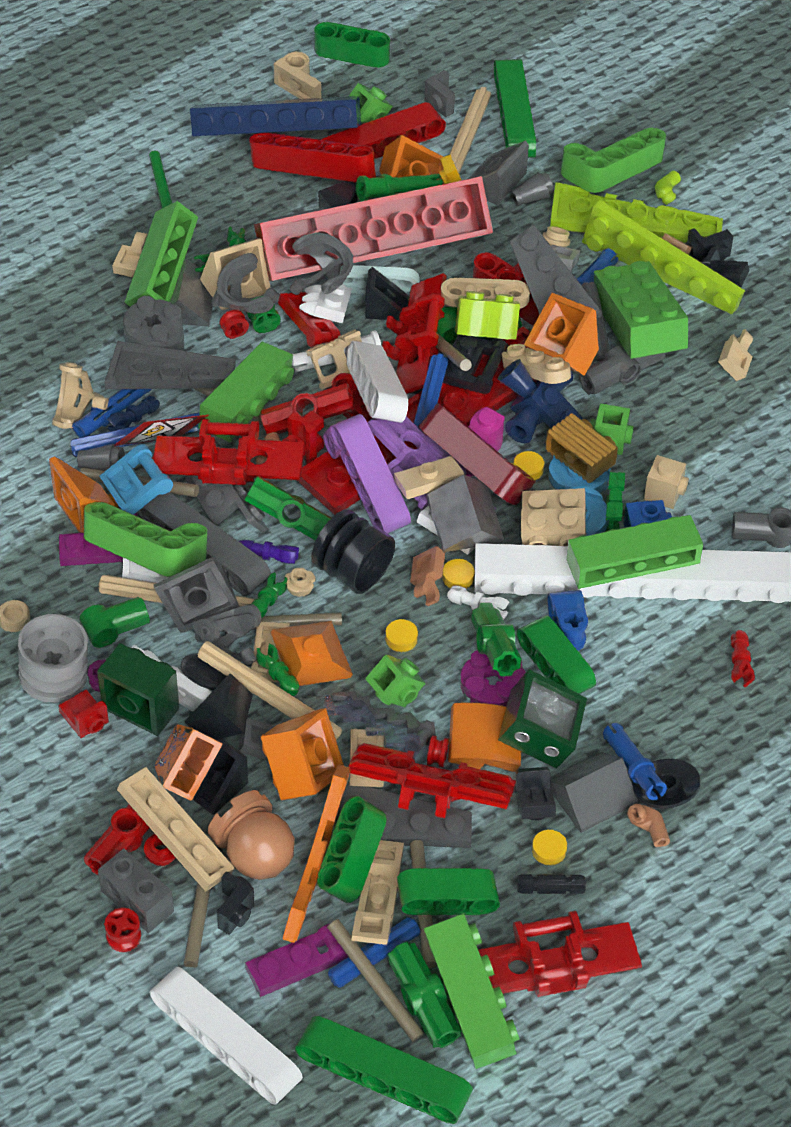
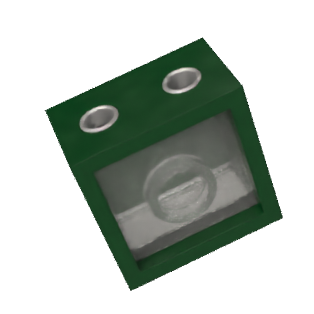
[498,669,587,769]

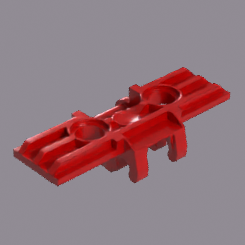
[382,273,447,394]
[153,419,305,485]
[348,743,516,819]
[478,911,642,997]

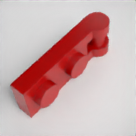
[278,292,341,347]

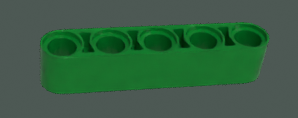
[494,59,536,158]
[295,1016,473,1124]

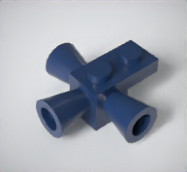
[498,359,584,444]

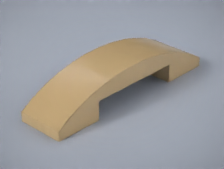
[351,840,404,945]

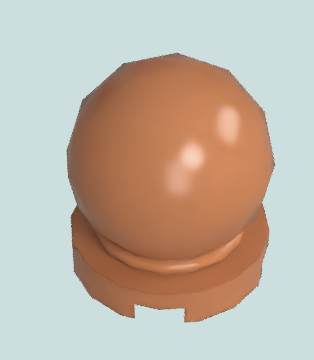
[208,790,295,880]

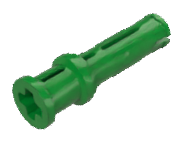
[356,174,443,201]

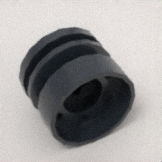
[311,509,395,594]

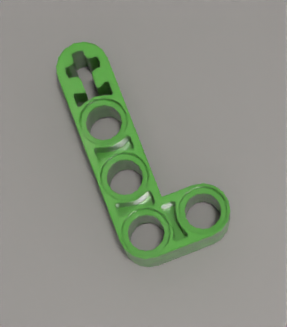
[561,128,666,193]
[84,502,208,577]

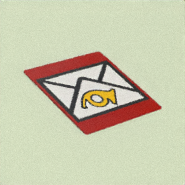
[114,415,209,446]

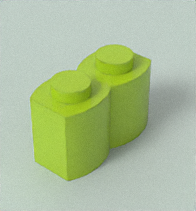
[455,291,520,340]

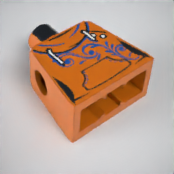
[155,724,222,801]

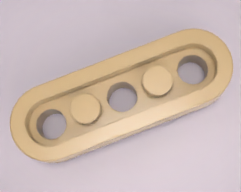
[441,278,530,309]
[502,344,571,384]

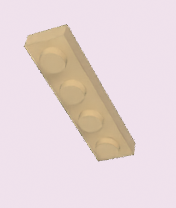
[117,767,234,892]

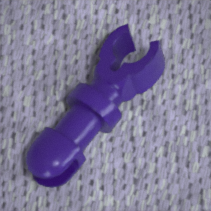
[238,539,299,564]

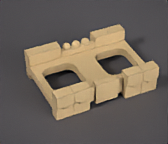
[306,330,362,390]

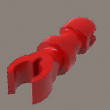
[731,630,755,687]

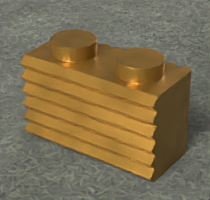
[546,413,618,483]

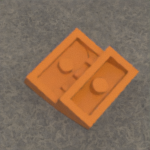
[448,703,521,772]

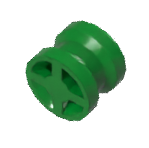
[246,296,281,333]

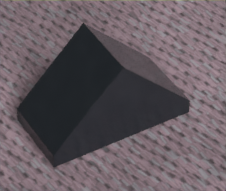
[318,181,359,209]
[365,267,410,321]
[184,673,253,740]
[193,738,248,815]

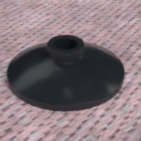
[181,653,227,691]
[632,759,700,809]

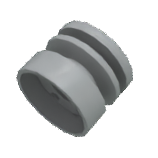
[18,614,88,703]

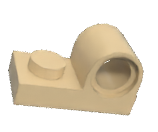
[274,51,321,99]

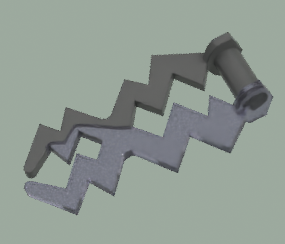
[325,691,436,759]

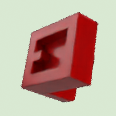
[58,690,109,738]

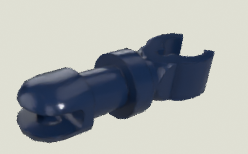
[107,396,160,431]

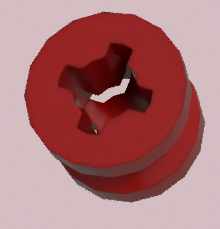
[104,908,142,952]

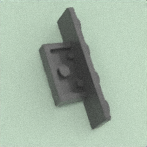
[185,436,268,533]

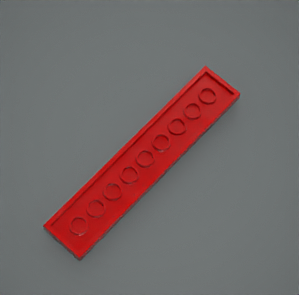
[297,326,538,515]

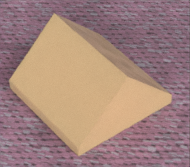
[200,238,270,310]

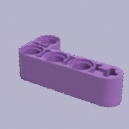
[323,414,411,534]

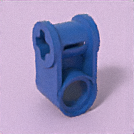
[547,590,588,650]

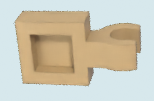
[112,232,148,278]
[718,329,753,381]

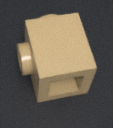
[644,455,689,509]

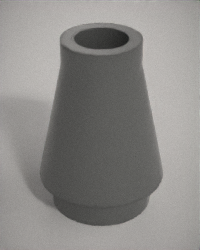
[510,172,554,206]
[77,444,125,471]

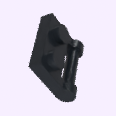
[443,334,509,394]

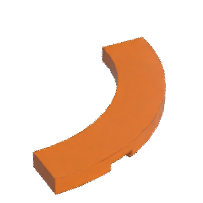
[283,764,351,943]

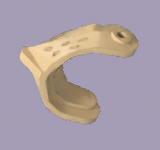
[52,362,109,429]

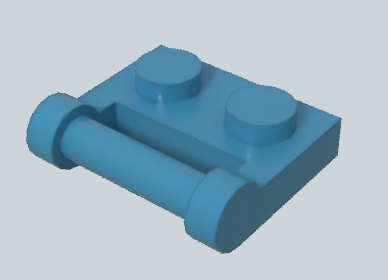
[99,444,173,515]

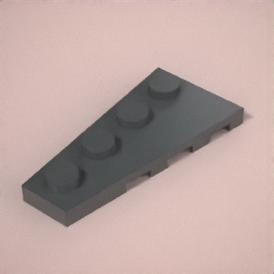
[510,224,603,319]
[105,341,236,389]
[334,781,472,848]

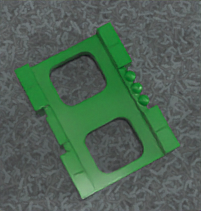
[605,472,625,532]

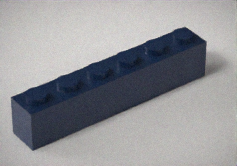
[190,96,361,136]

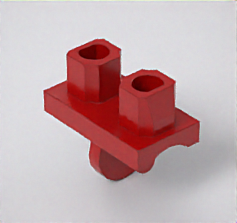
[282,411,324,464]

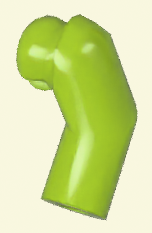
[655,170,681,205]

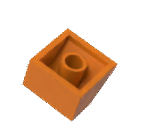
[261,708,344,800]

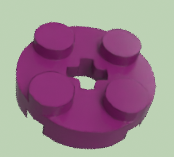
[460,650,526,707]

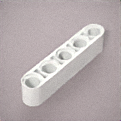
[347,341,408,423]
[149,967,303,1105]

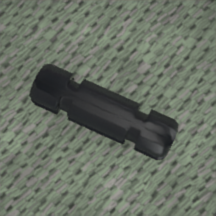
[517,874,586,894]

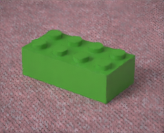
[594,261,688,359]

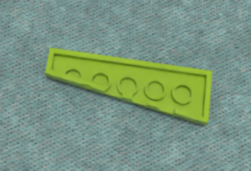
[550,182,723,243]
[582,200,745,314]

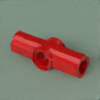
[261,383,356,434]
[84,804,150,876]

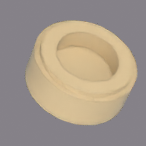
[0,600,30,632]

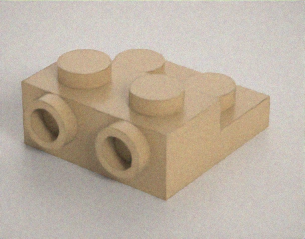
[521,488,586,546]

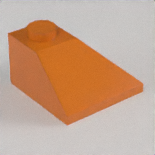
[379,135,444,181]
[524,293,599,376]
[49,456,119,533]
[271,621,353,686]

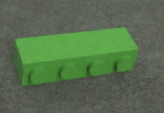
[124,201,198,307]
[198,341,294,442]
[566,515,703,589]
[424,914,520,1069]

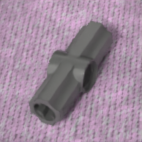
[579,345,665,395]
[732,507,791,548]

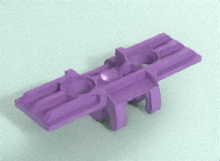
[367,416,496,511]

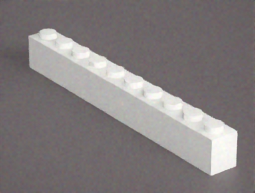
[474,543,791,603]

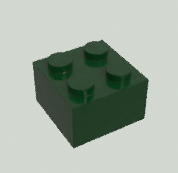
[97,643,179,736]

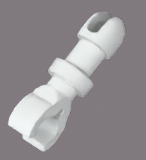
[447,585,509,620]

